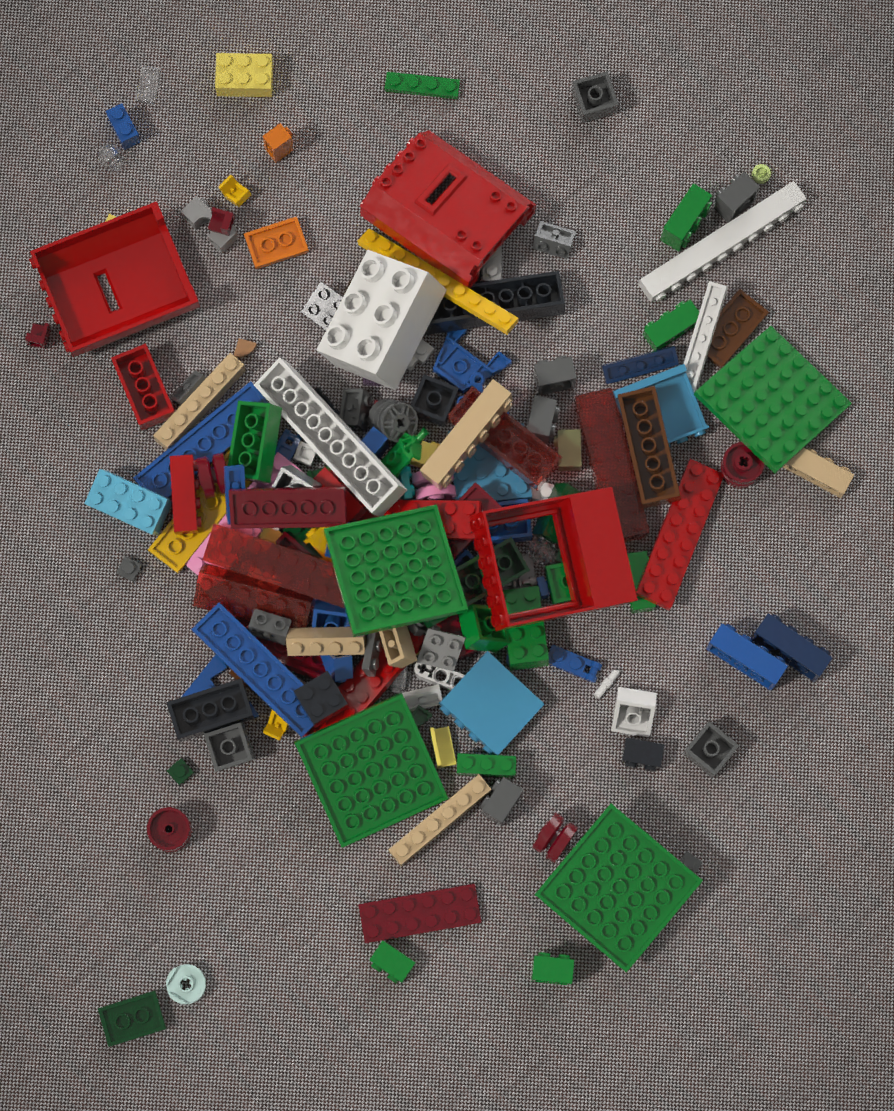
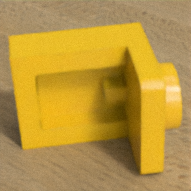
[218,175,252,207]
[263,710,289,740]

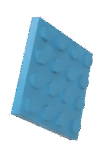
[448,423,532,502]

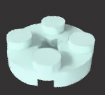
[166,964,206,1004]

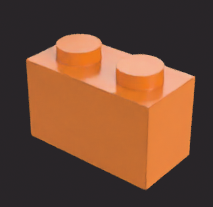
[263,123,294,163]

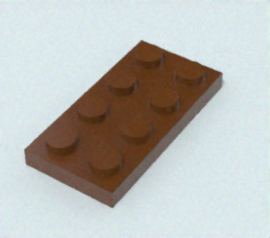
[707,289,769,369]

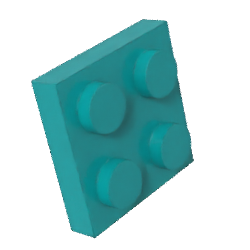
[397,466,415,500]

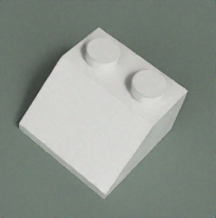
[611,687,657,738]

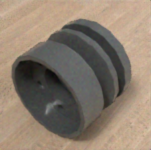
[368,398,418,442]

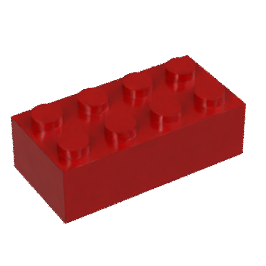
[111,343,175,431]

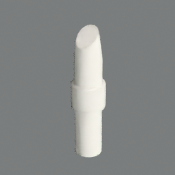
[593,670,621,699]

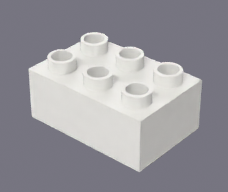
[316,250,447,390]

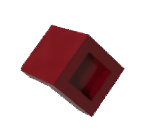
[208,207,235,236]
[25,323,51,349]

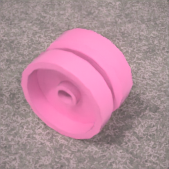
[411,471,457,500]

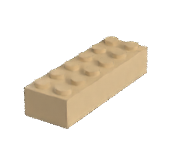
[420,379,513,490]

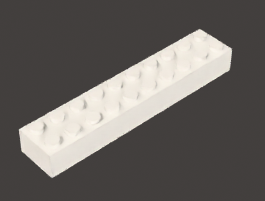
[254,357,407,517]

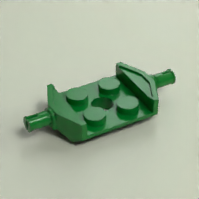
[381,428,429,478]

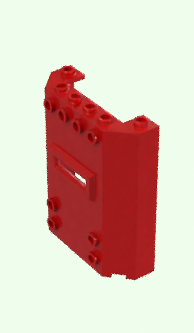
[360,130,536,289]
[29,201,200,357]

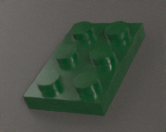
[98,991,167,1047]

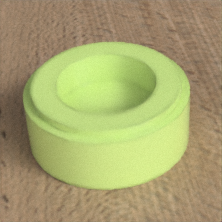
[752,164,771,184]

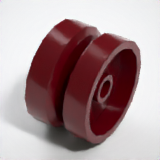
[720,442,764,488]
[196,452,226,499]
[147,807,192,853]
[532,812,578,863]

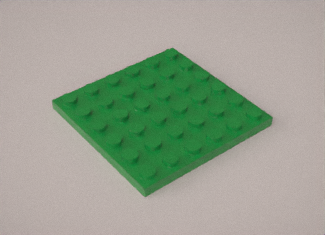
[693,326,852,474]
[323,504,468,637]
[294,693,449,848]
[535,803,703,973]

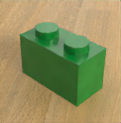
[369,940,416,984]

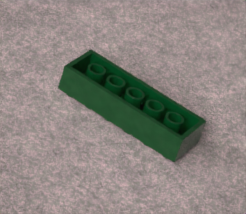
[424,537,530,629]

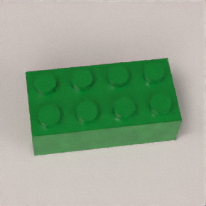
[228,401,282,483]
[503,586,549,671]

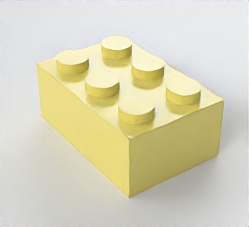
[215,53,273,97]

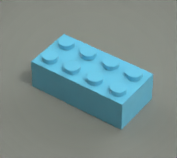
[84,469,172,536]

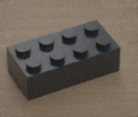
[166,679,254,742]

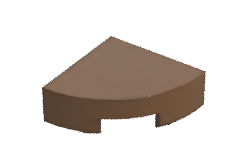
[234,338,257,358]

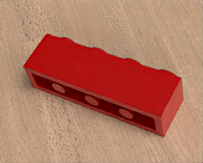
[170,454,202,535]

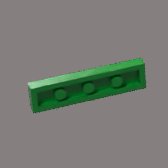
[385,72,460,99]

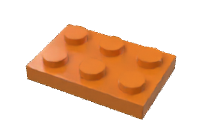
[244,216,309,269]

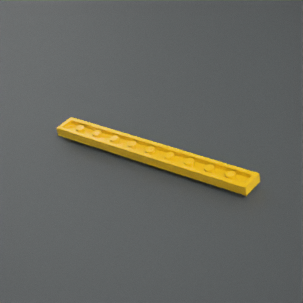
[357,228,519,335]

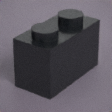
[621,738,665,772]

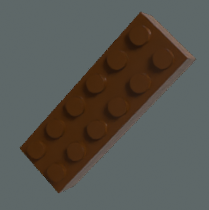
[618,386,681,509]

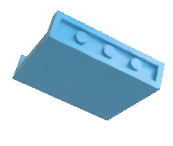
[612,364,709,447]
[438,651,544,755]

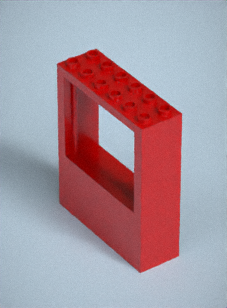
[470,487,638,631]

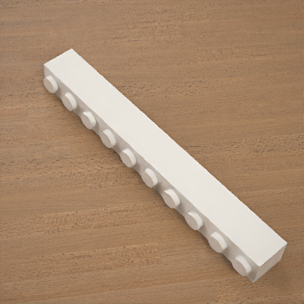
[639,181,807,303]

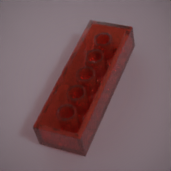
[448,386,562,491]
[192,563,316,631]

